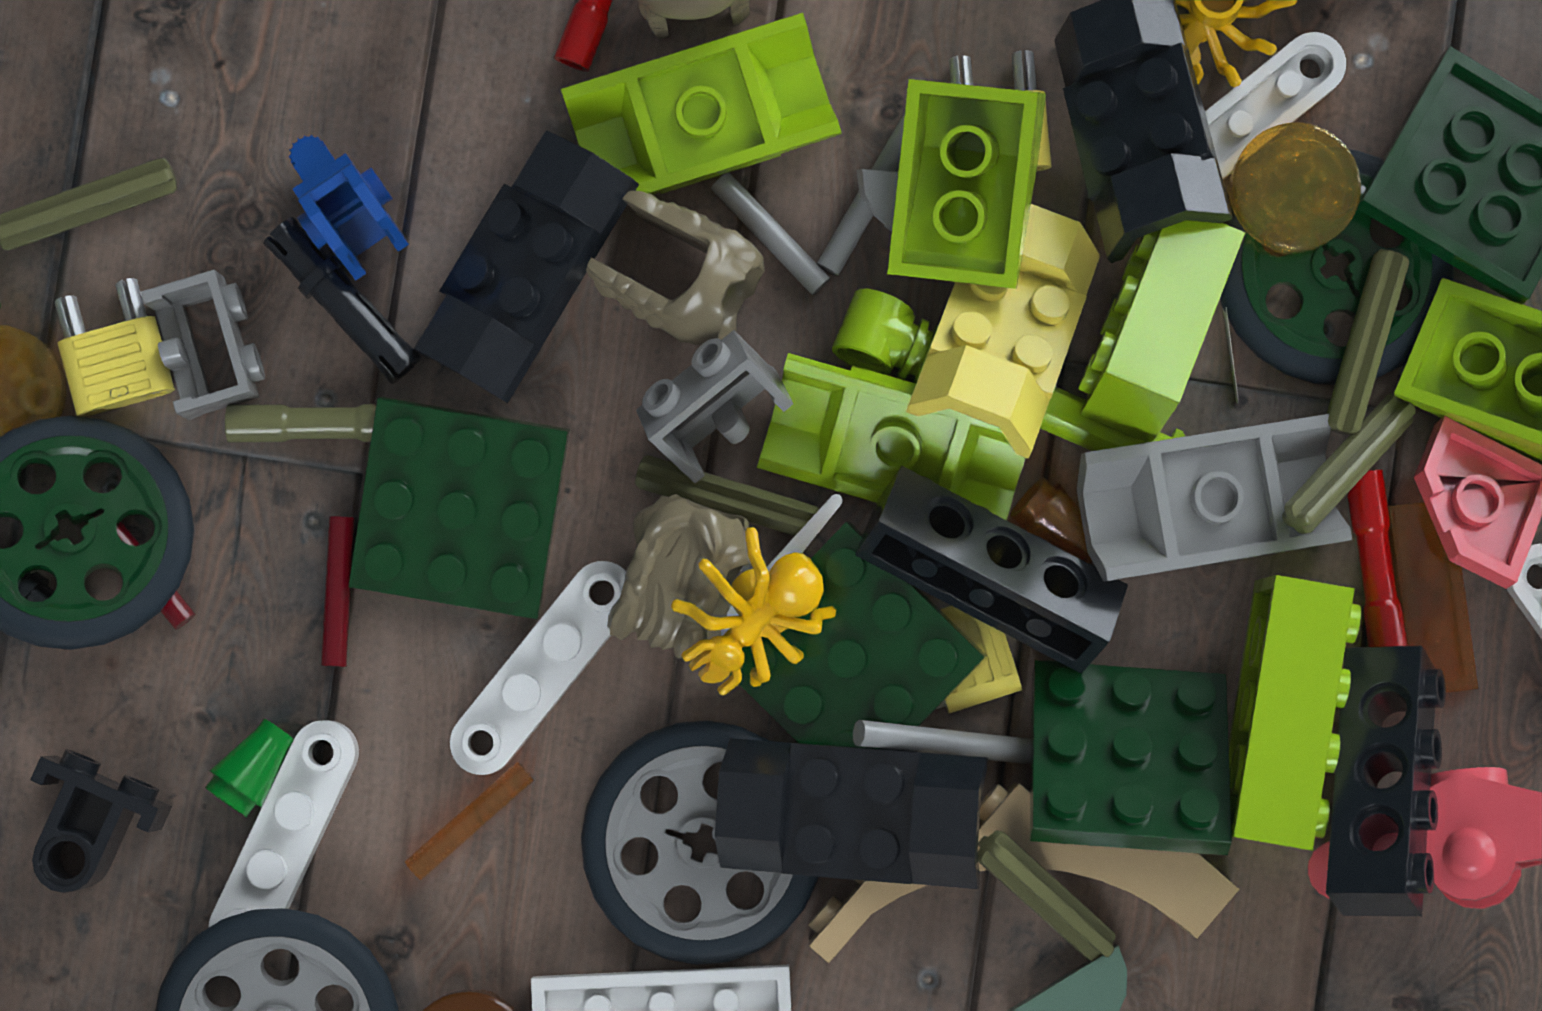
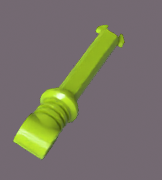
[832,288,1186,451]

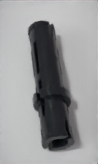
[263,217,422,384]

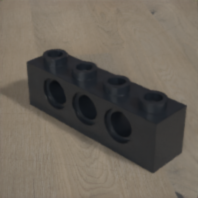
[855,465,1128,674]
[1326,645,1446,917]

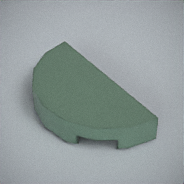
[1007,944,1127,1011]

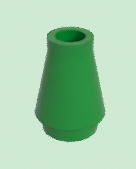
[205,718,294,818]

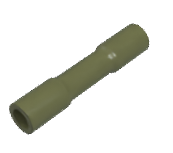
[225,404,376,443]

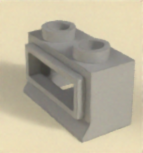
[141,270,265,420]
[636,330,794,483]

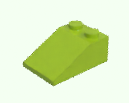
[887,79,1046,289]
[1394,278,1542,463]

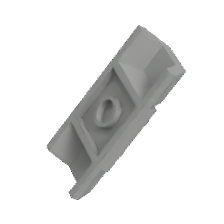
[1076,414,1352,582]

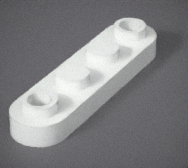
[1205,32,1346,180]
[450,561,626,775]
[209,720,359,927]

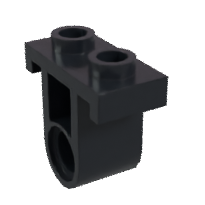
[30,749,172,893]

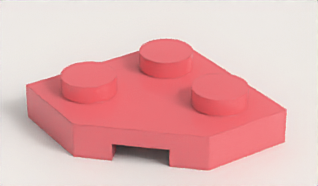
[1414,416,1542,589]

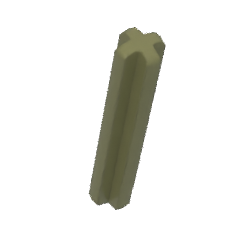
[0,158,177,251]
[1327,249,1409,435]
[1282,393,1416,534]
[635,455,819,536]
[978,830,1116,961]

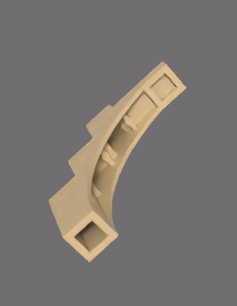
[808,782,1240,963]

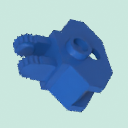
[288,135,409,280]

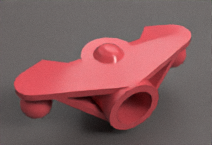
[1308,767,1542,909]

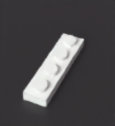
[531,964,791,1011]

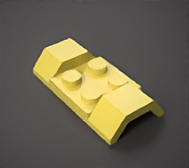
[906,204,1100,459]

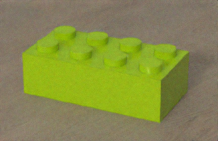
[1229,575,1361,851]

